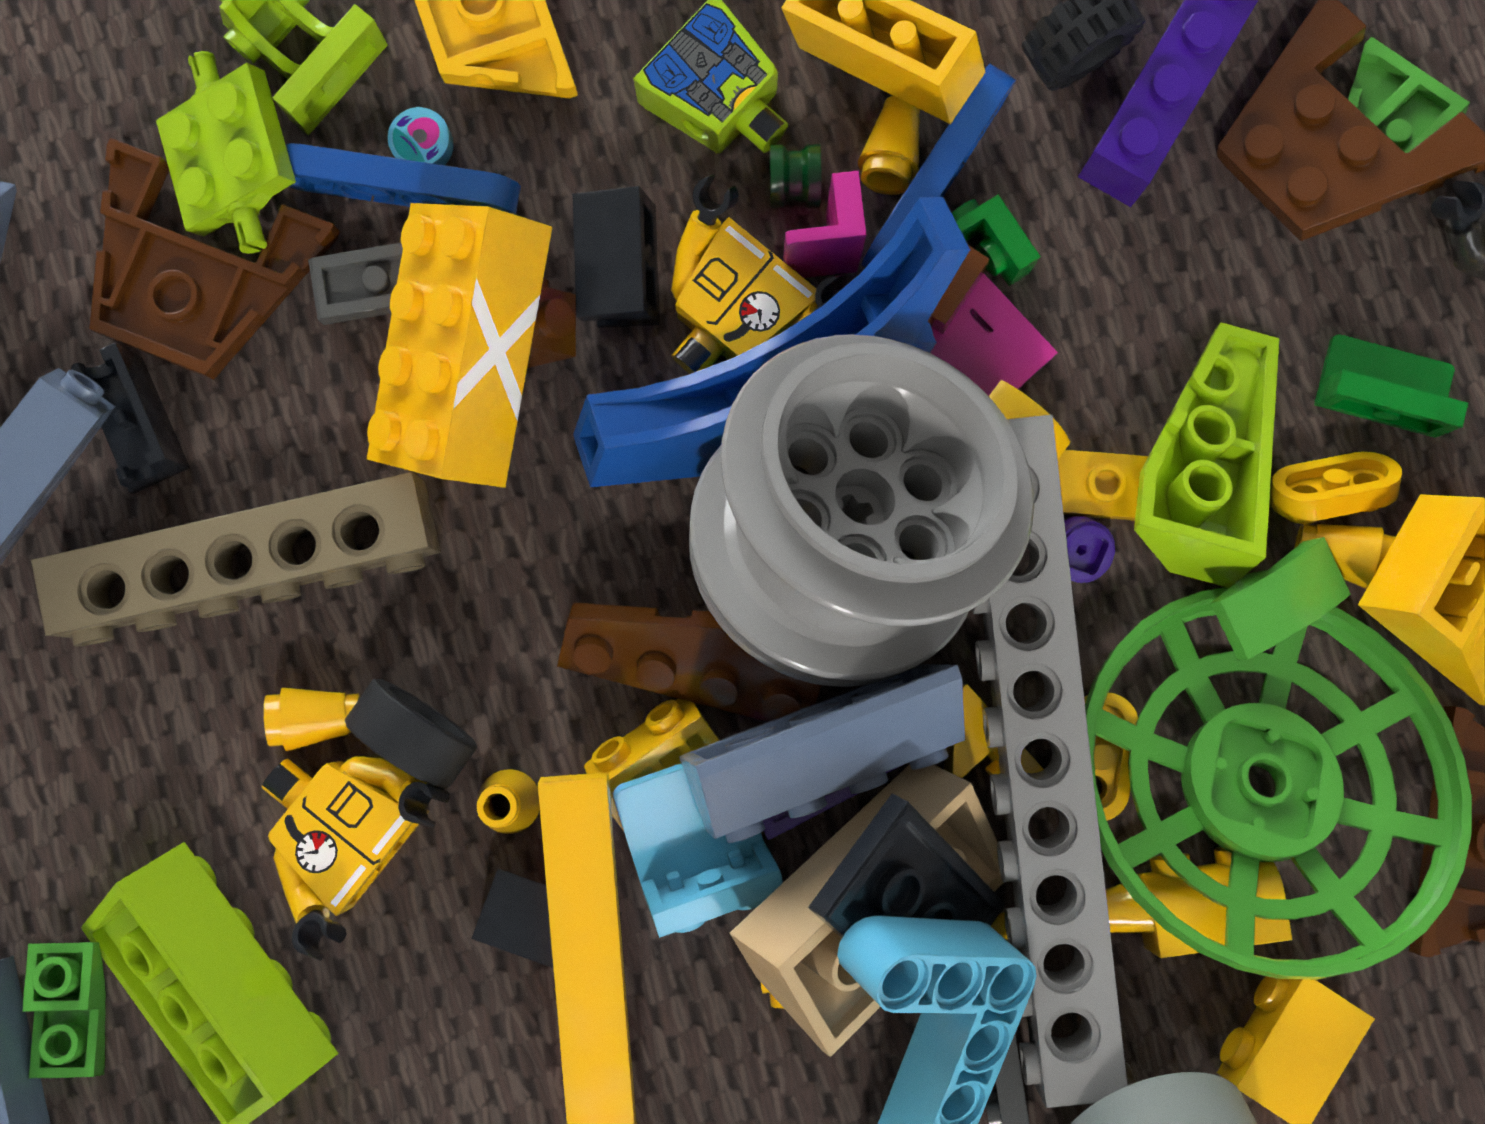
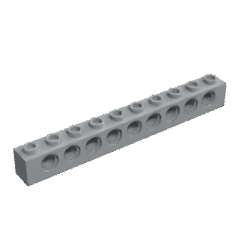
[972,415,1128,1108]

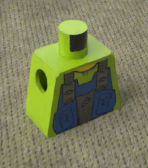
[633,0,788,154]

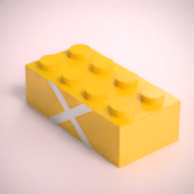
[367,203,552,488]

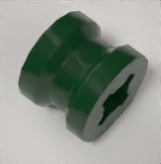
[769,144,822,208]

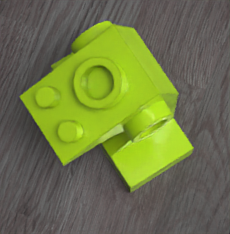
[219,0,388,135]

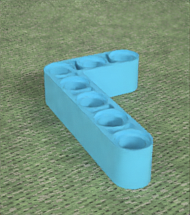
[837,916,1037,1124]

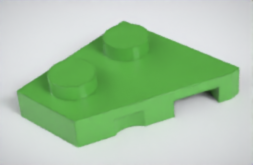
[1348,37,1470,153]

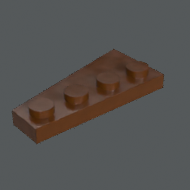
[557,602,822,722]

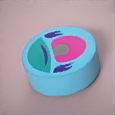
[388,107,453,165]

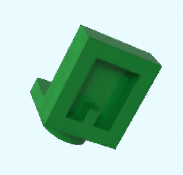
[952,194,1041,286]

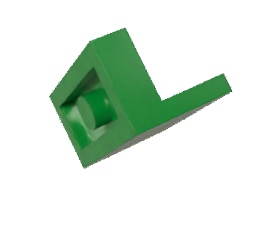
[1314,334,1468,438]

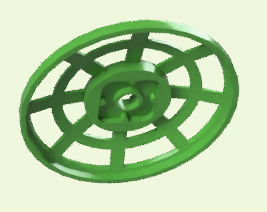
[1085,587,1472,980]

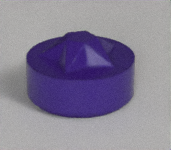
[1064,516,1115,583]

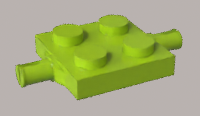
[156,51,296,254]

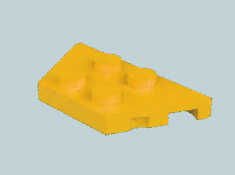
[415,0,578,99]

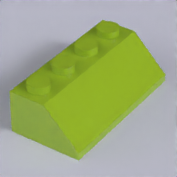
[81,842,339,1124]

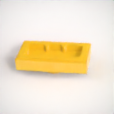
[1058,450,1148,521]

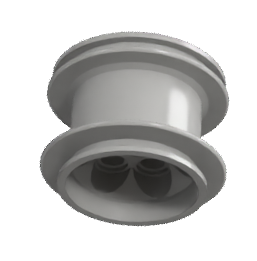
[689,334,1034,687]

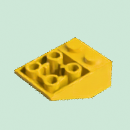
[1358,494,1485,706]

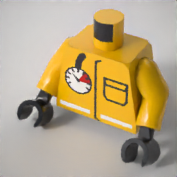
[671,174,845,374]
[262,756,450,961]

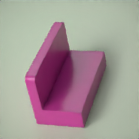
[783,170,867,278]

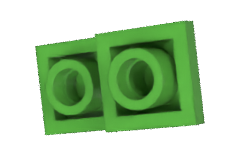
[1211,537,1351,661]
[22,942,106,1078]

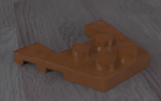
[1217,0,1485,241]
[89,138,340,380]

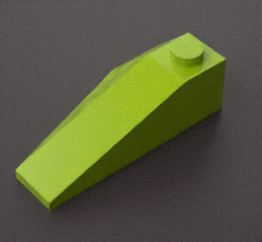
[1134,322,1279,588]

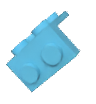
[613,763,783,938]

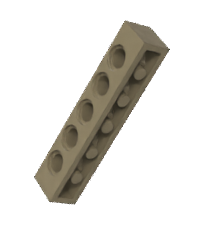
[31,472,441,647]

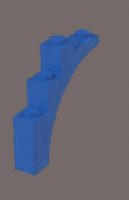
[573,197,970,487]

